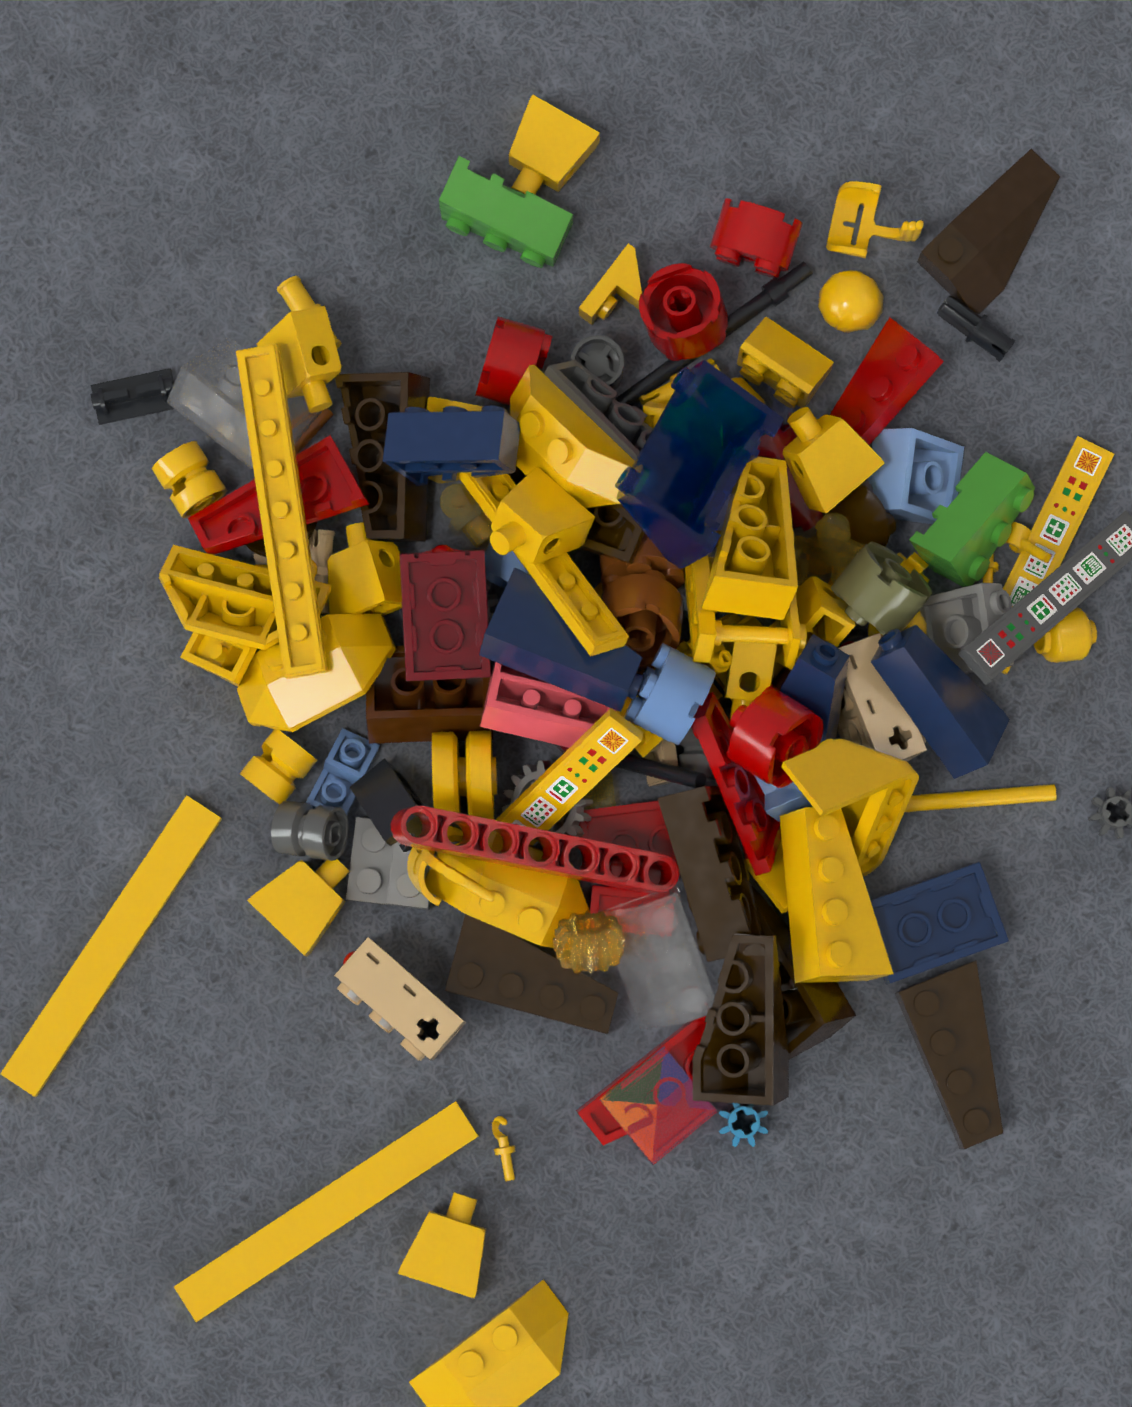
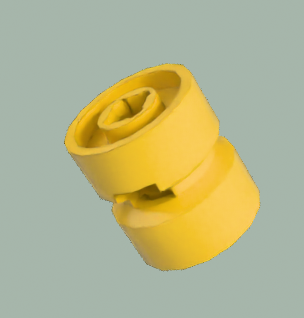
[151,441,227,518]
[239,729,317,805]

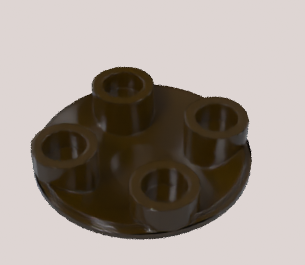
[824,480,896,556]

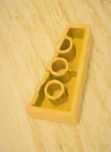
[701,455,798,620]
[779,807,893,983]

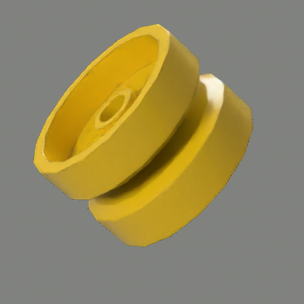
[432,730,497,823]

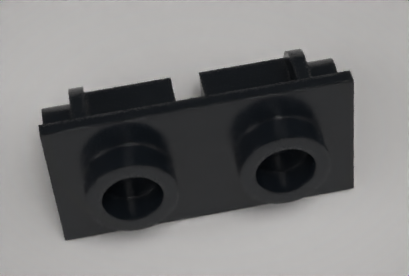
[90,368,179,425]

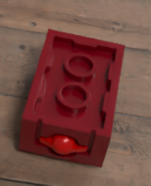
[400,544,491,681]

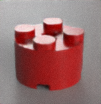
[710,198,803,279]
[638,263,728,361]
[475,316,552,406]
[726,686,823,788]

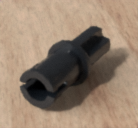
[937,296,1015,362]

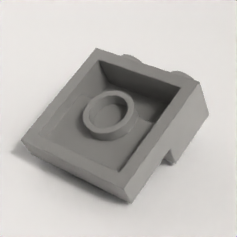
[920,583,1014,674]
[346,817,437,910]

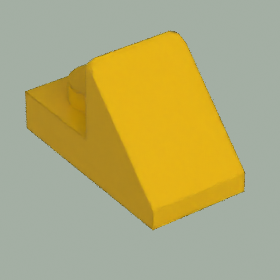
[579,243,642,325]
[180,632,257,687]

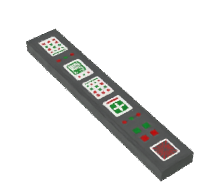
[958,510,1132,685]

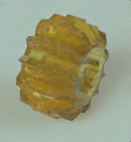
[553,910,625,974]

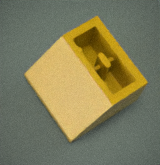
[737,316,834,409]

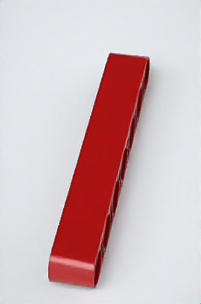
[391,806,679,893]

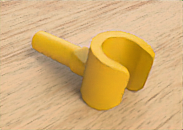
[1006,522,1051,563]

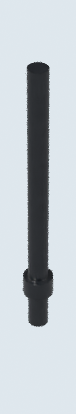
[615,261,813,406]

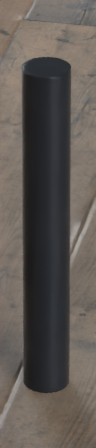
[615,754,706,788]

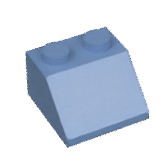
[867,428,964,524]

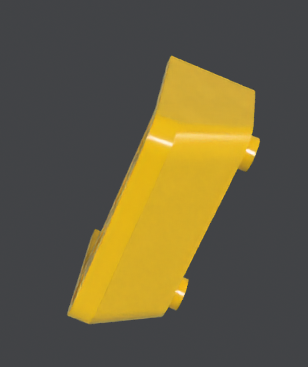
[746,738,919,914]

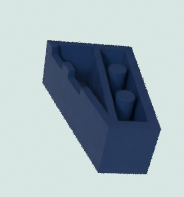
[383,406,520,486]

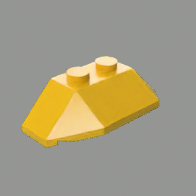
[510,365,644,508]
[159,545,331,650]
[237,614,396,732]
[424,831,590,952]
[409,1279,569,1407]

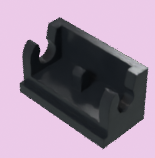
[350,758,424,852]

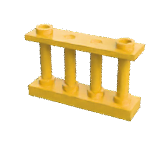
[680,508,807,666]

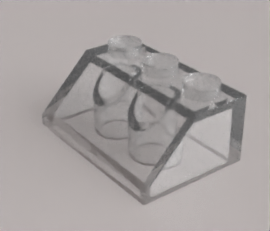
[167,337,322,471]
[598,885,716,1030]

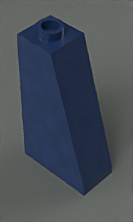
[479,567,644,712]
[871,625,1010,779]
[780,634,850,751]

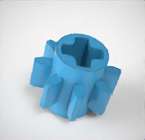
[718,1103,768,1147]

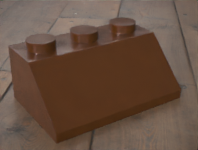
[366,646,493,744]

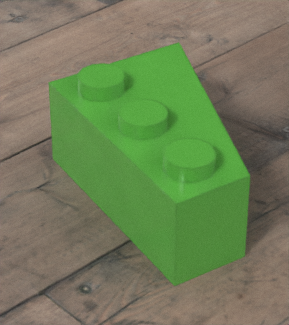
[439,156,573,268]
[909,452,1035,587]

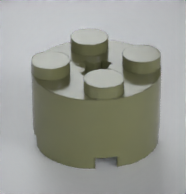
[831,542,932,636]

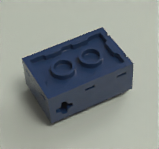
[871,862,1009,985]

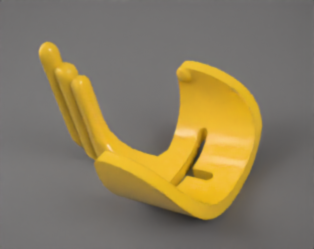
[826,181,924,259]
[407,826,495,906]

